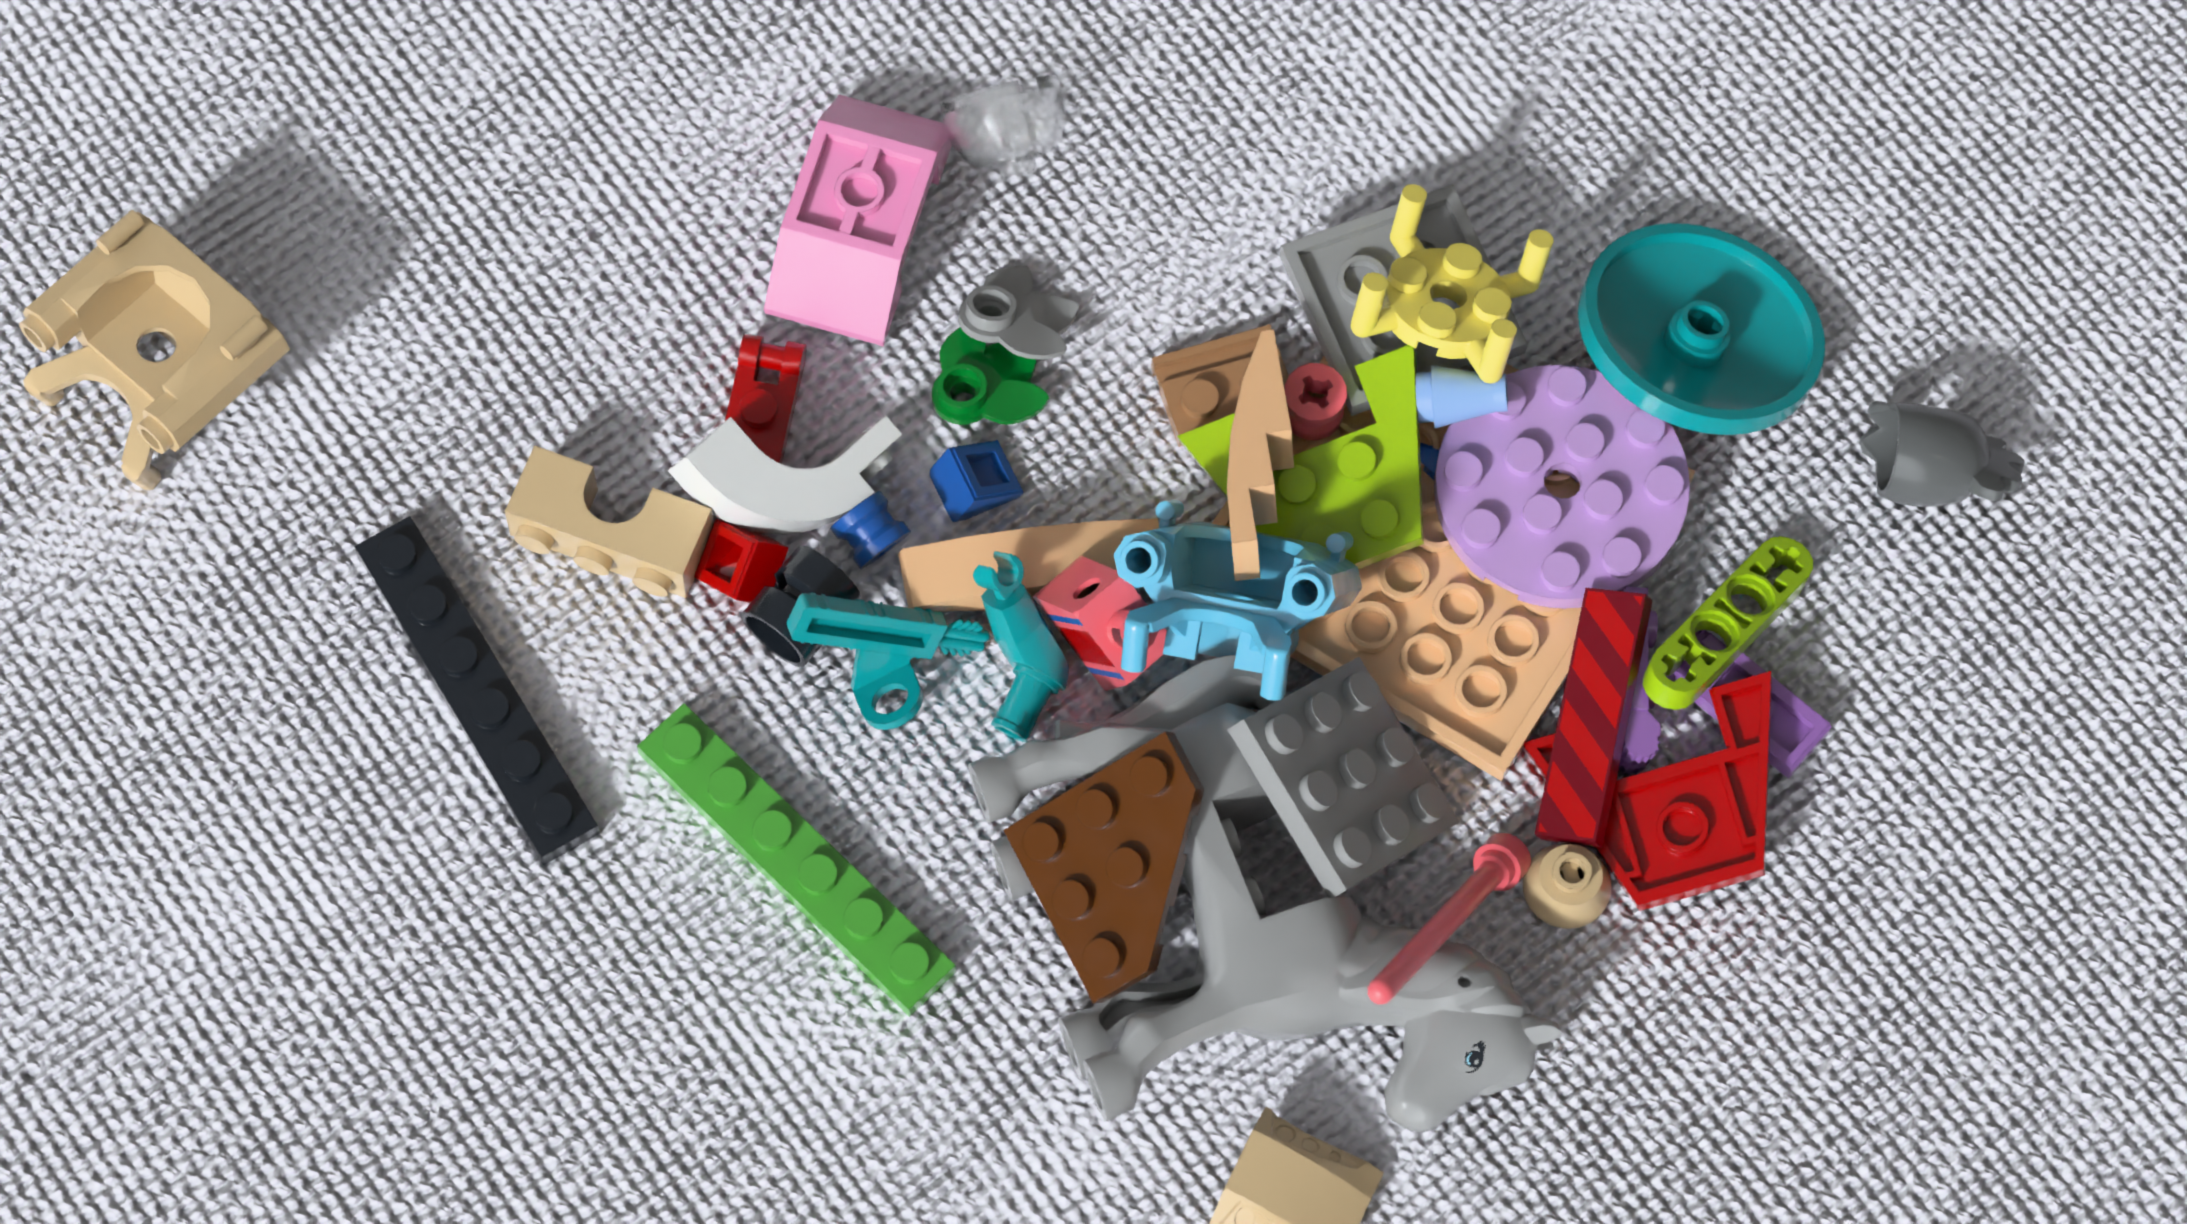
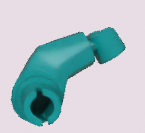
[973,551,1069,743]

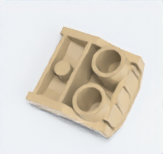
[1209,1107,1384,1224]

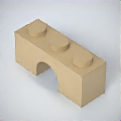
[505,445,714,598]

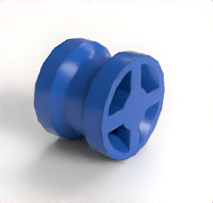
[830,491,911,569]

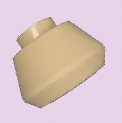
[1523,843,1612,929]

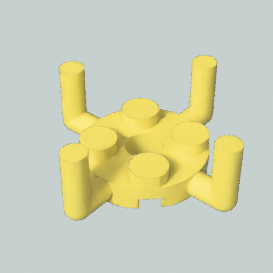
[1351,184,1554,384]

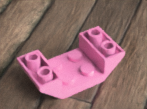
[764,94,956,346]

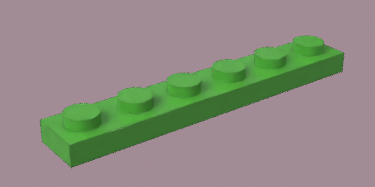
[637,703,956,1017]

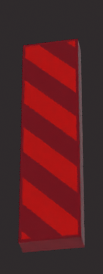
[1535,588,1653,848]

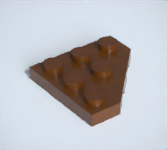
[1003,731,1204,1003]

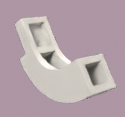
[667,415,902,535]

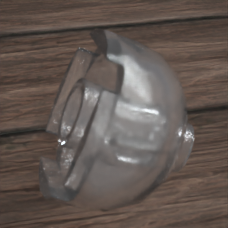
[940,75,1066,179]

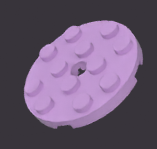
[1434,365,1690,609]

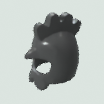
[1859,401,2025,507]

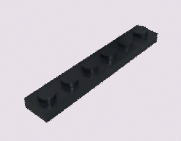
[354,516,600,866]

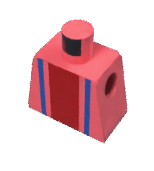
[1033,556,1167,691]

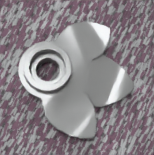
[958,265,1079,360]

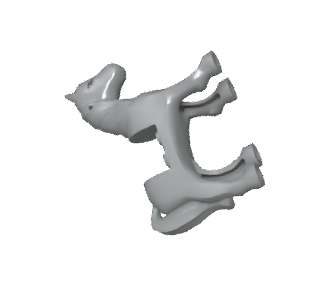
[968,655,1562,1133]

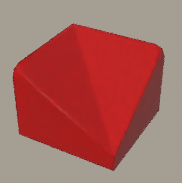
[694,518,789,603]

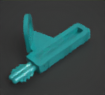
[787,592,990,730]

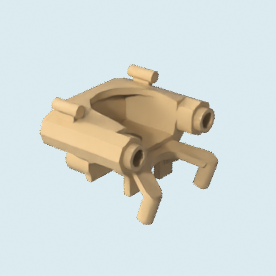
[19,210,290,491]

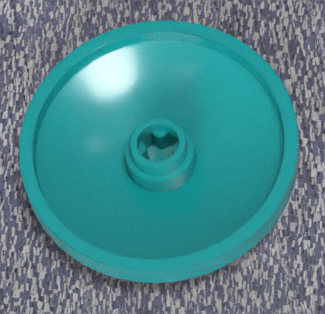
[1578,223,1825,435]

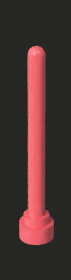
[1367,833,1531,1004]

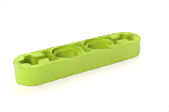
[1643,536,1813,710]

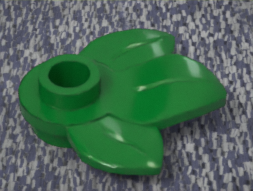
[931,327,1049,425]

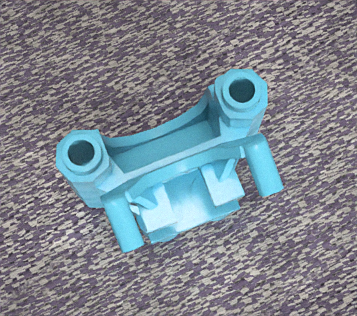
[1114,499,1362,700]

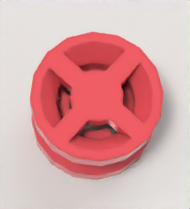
[1284,363,1347,440]

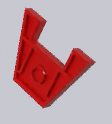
[1524,671,1772,911]

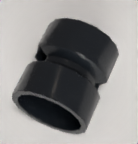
[740,546,861,668]

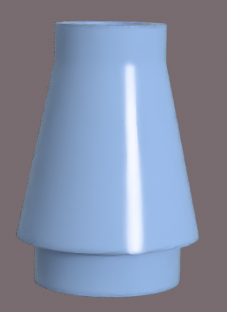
[1416,365,1508,428]

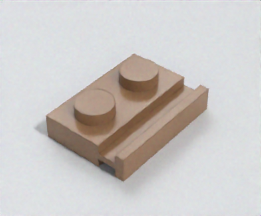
[1151,324,1289,447]

